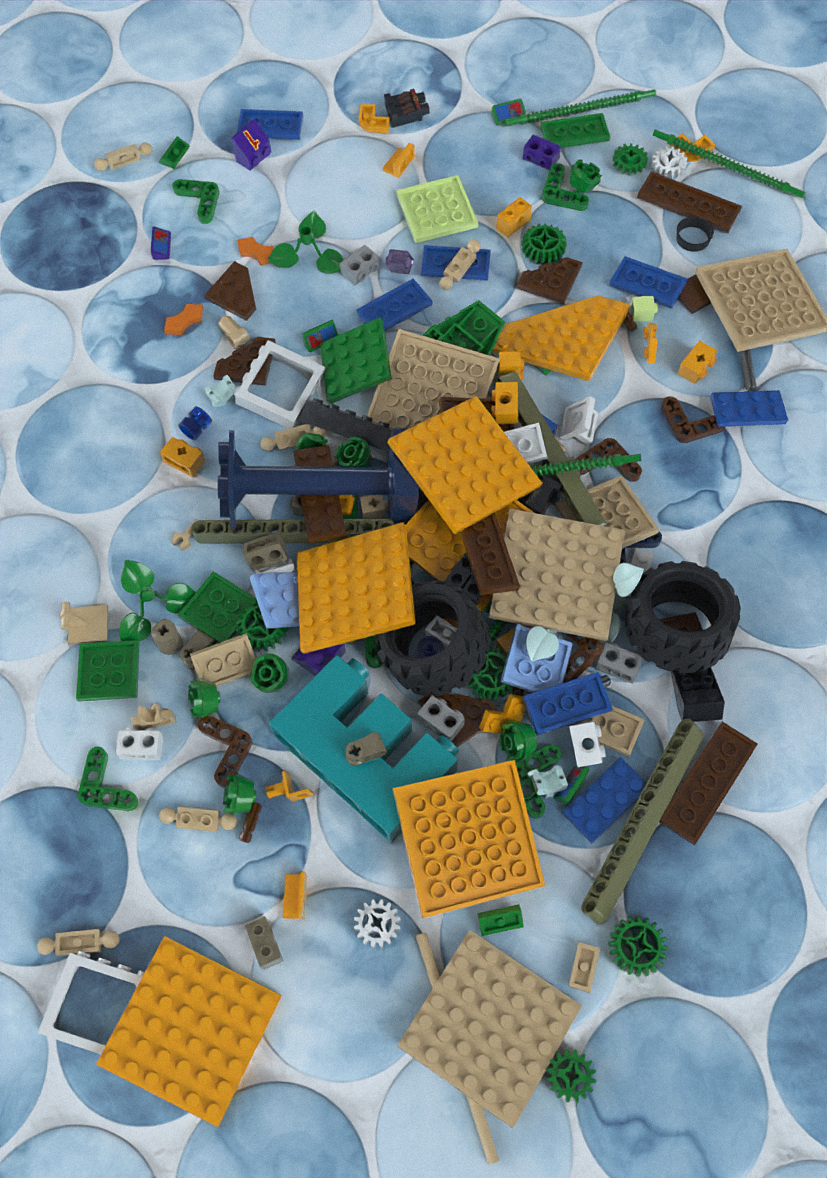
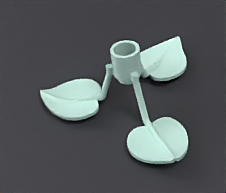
[601,563,644,644]
[526,626,559,662]

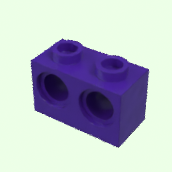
[523,135,561,170]

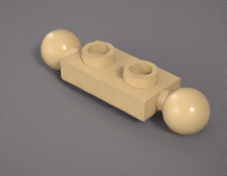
[94,142,152,171]
[439,239,481,290]
[260,424,327,451]
[159,806,237,832]
[37,929,120,957]

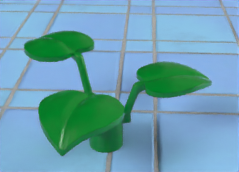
[268,210,344,274]
[119,560,196,642]

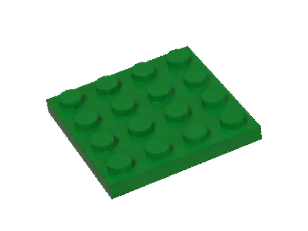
[320,317,392,404]

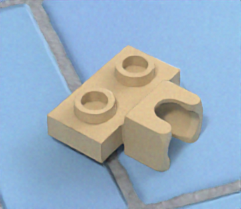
[131,703,176,731]

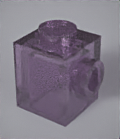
[385,249,414,275]

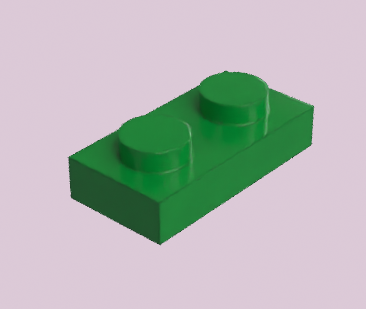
[477,904,524,936]

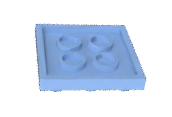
[250,572,299,629]
[500,624,573,693]

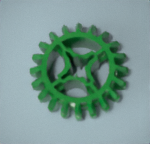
[521,223,567,265]
[236,601,289,652]
[466,646,512,700]
[608,915,668,977]

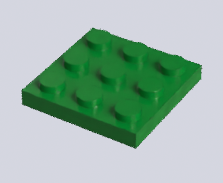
[178,571,257,643]
[76,640,140,702]

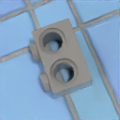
[340,245,379,285]
[596,642,643,684]
[417,695,465,741]

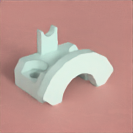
[204,375,236,407]
[528,765,568,799]

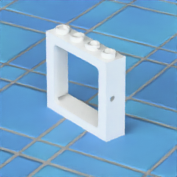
[234,340,325,429]
[38,951,145,1054]

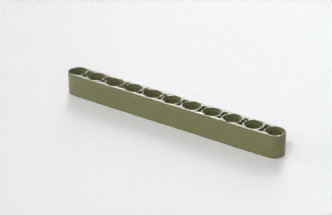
[497,371,607,527]
[191,519,394,544]
[581,719,704,925]

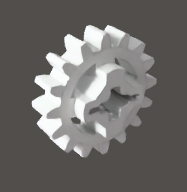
[651,146,687,178]
[354,899,401,948]

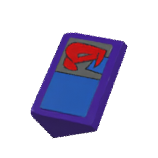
[151,226,171,260]

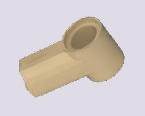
[218,315,250,349]

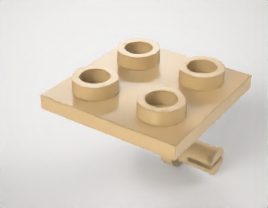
[59,602,108,645]

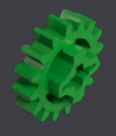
[612,143,648,175]
[546,1049,597,1103]

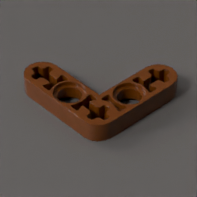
[661,396,725,443]
[575,438,642,482]
[563,633,604,683]
[198,716,253,787]

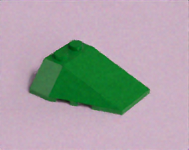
[422,300,505,356]

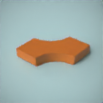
[237,237,273,266]
[164,304,204,335]

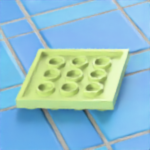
[396,175,478,243]

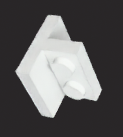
[559,396,598,445]
[504,423,548,468]

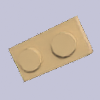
[568,942,600,993]

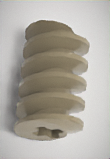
[151,619,183,655]

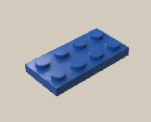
[237,109,303,140]
[421,245,491,281]
[609,256,687,309]
[357,278,432,331]
[710,390,788,427]
[522,672,613,736]
[562,757,647,844]

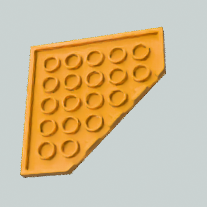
[492,295,630,381]

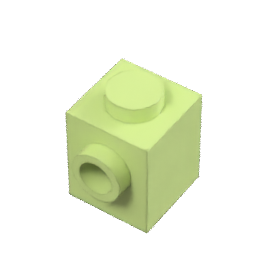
[630,296,658,322]

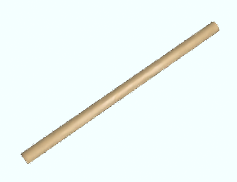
[416,933,499,1165]

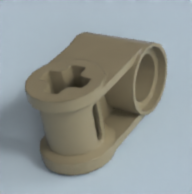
[180,630,216,669]
[345,732,387,766]

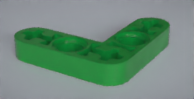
[542,163,589,211]
[172,179,219,224]
[515,744,562,819]
[78,747,138,811]

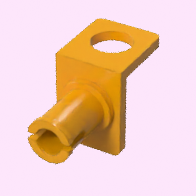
[265,771,314,802]

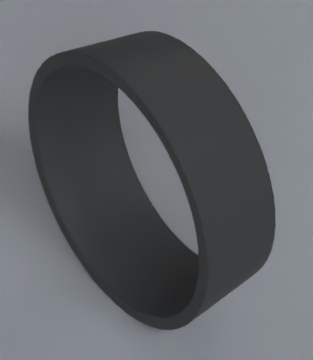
[676,216,714,252]

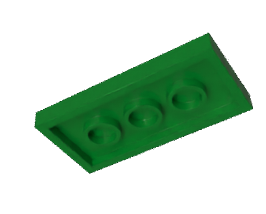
[541,113,610,148]

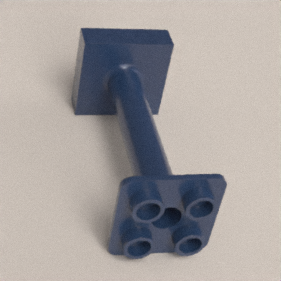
[217,429,419,529]

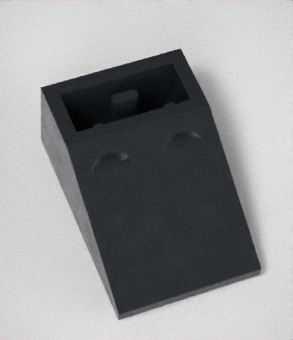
[671,667,725,722]

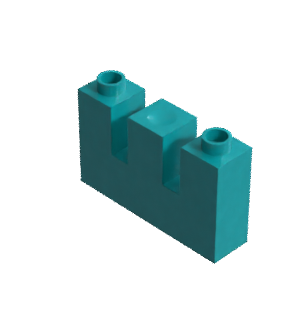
[268,655,459,843]

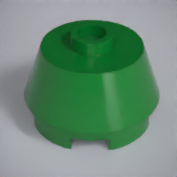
[569,159,602,193]
[336,437,372,467]
[250,653,290,693]
[188,679,220,719]
[499,721,537,761]
[223,773,256,815]

